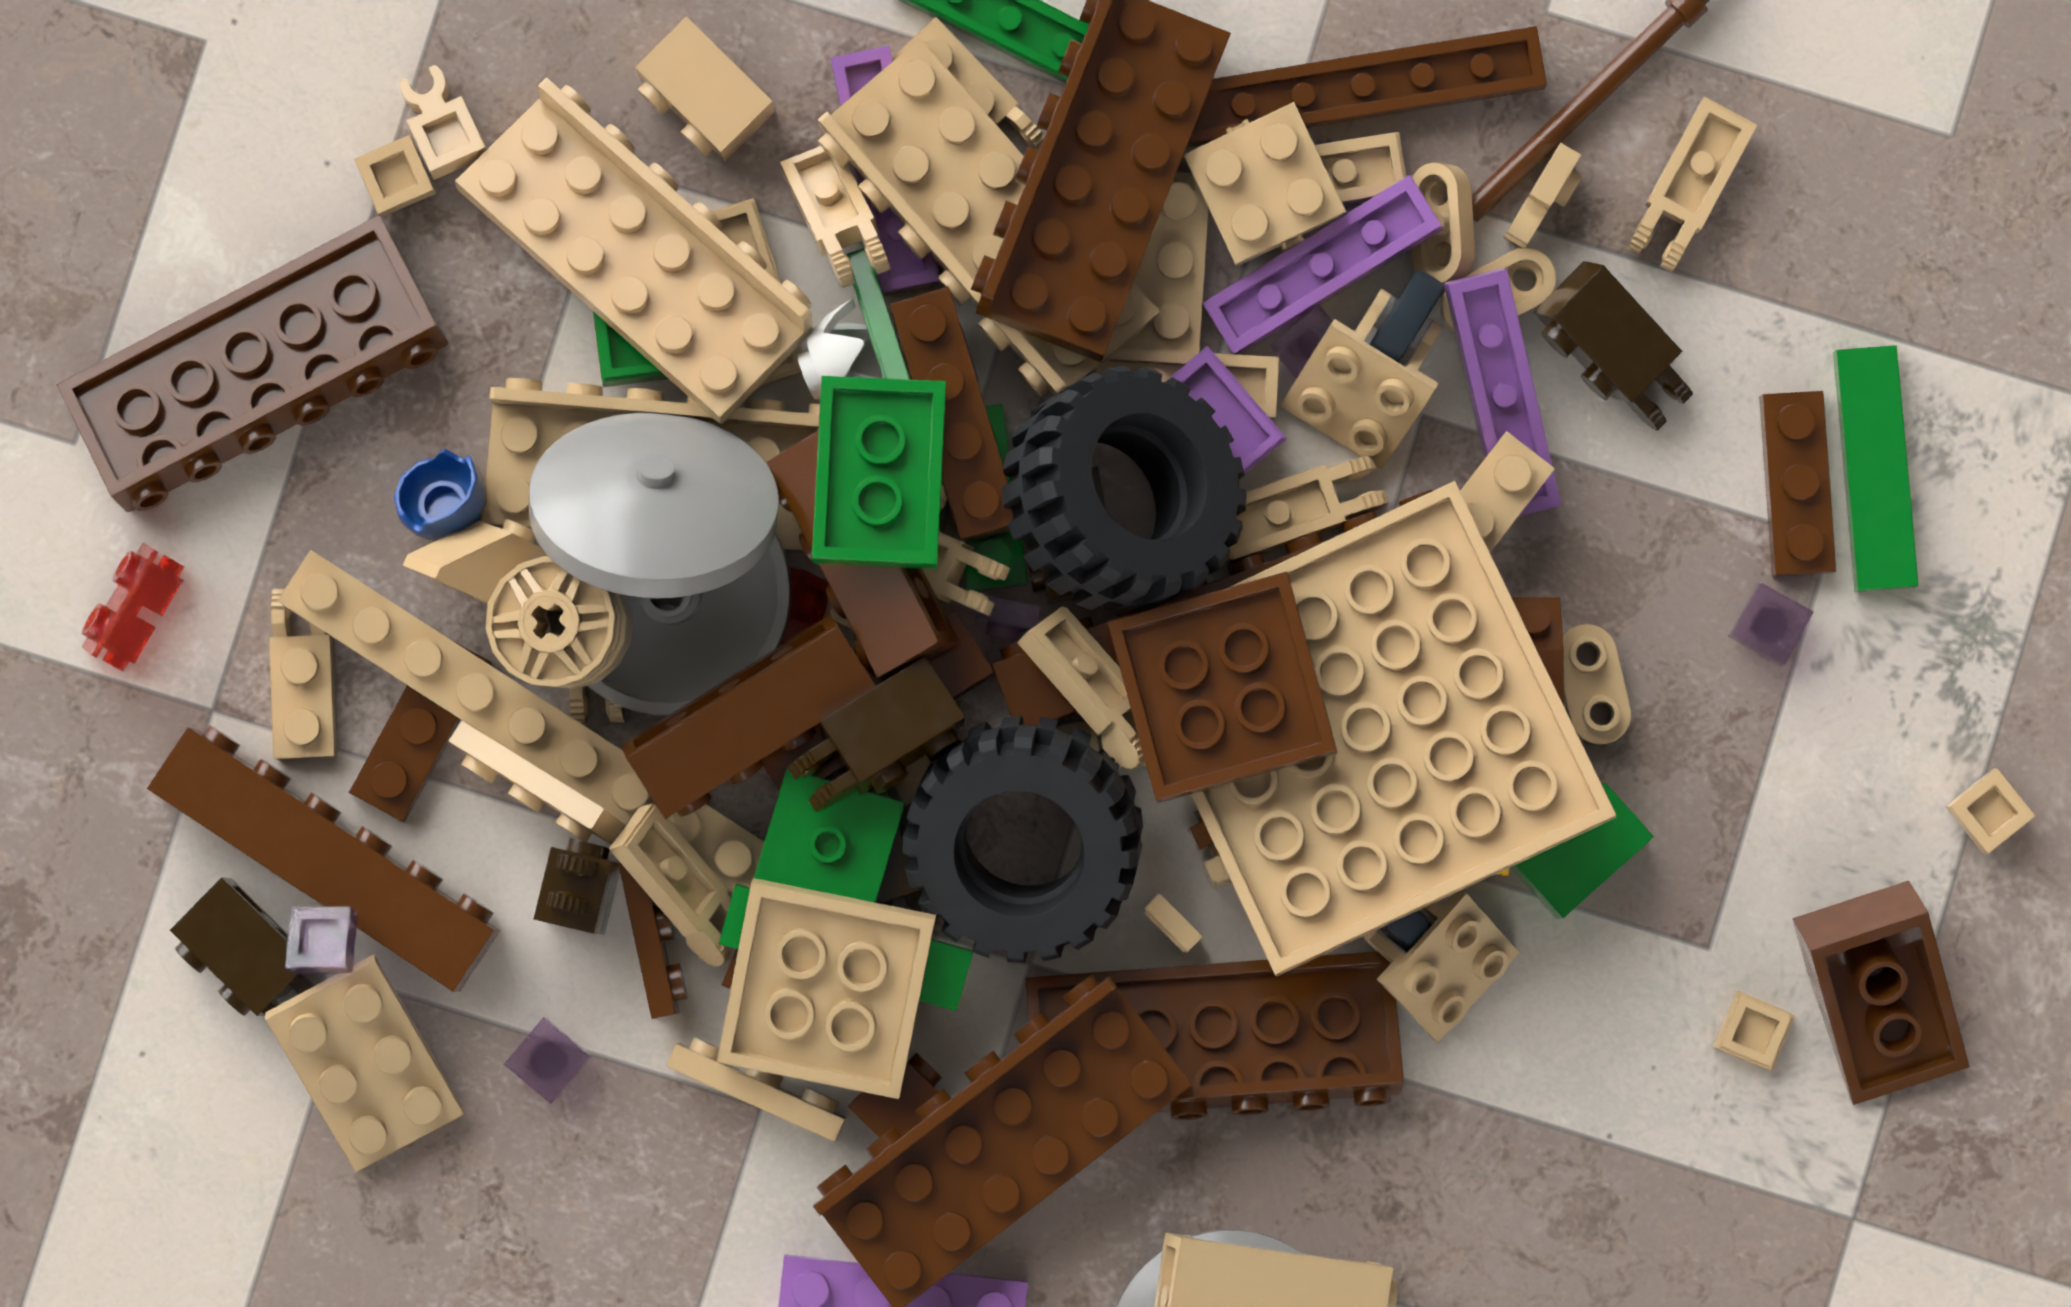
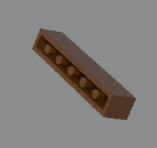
[146,725,501,992]

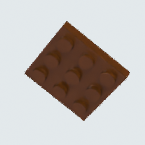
[1107,571,1338,803]

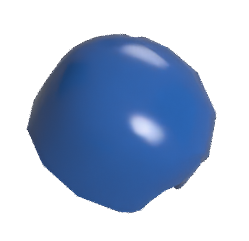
[394,449,487,541]

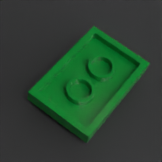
[812,376,946,569]

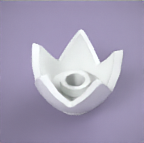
[797,298,876,399]

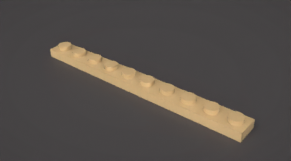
[277,550,764,894]

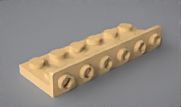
[818,38,1160,397]
[455,78,813,425]
[482,378,820,553]

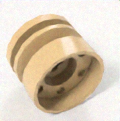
[485,556,633,689]

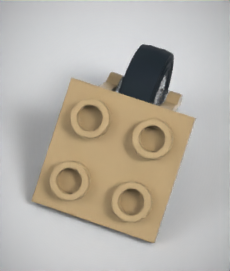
[1280,270,1444,470]
[1361,890,1519,1043]

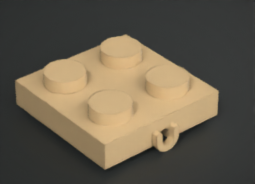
[1184,102,1346,267]

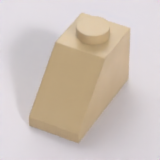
[403,519,548,605]

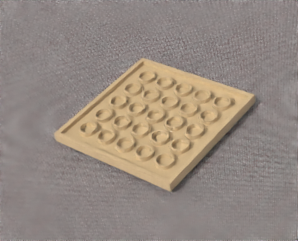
[1191,481,1616,976]

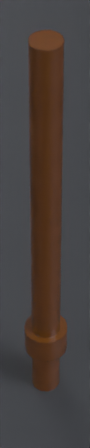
[1472,0,1710,222]

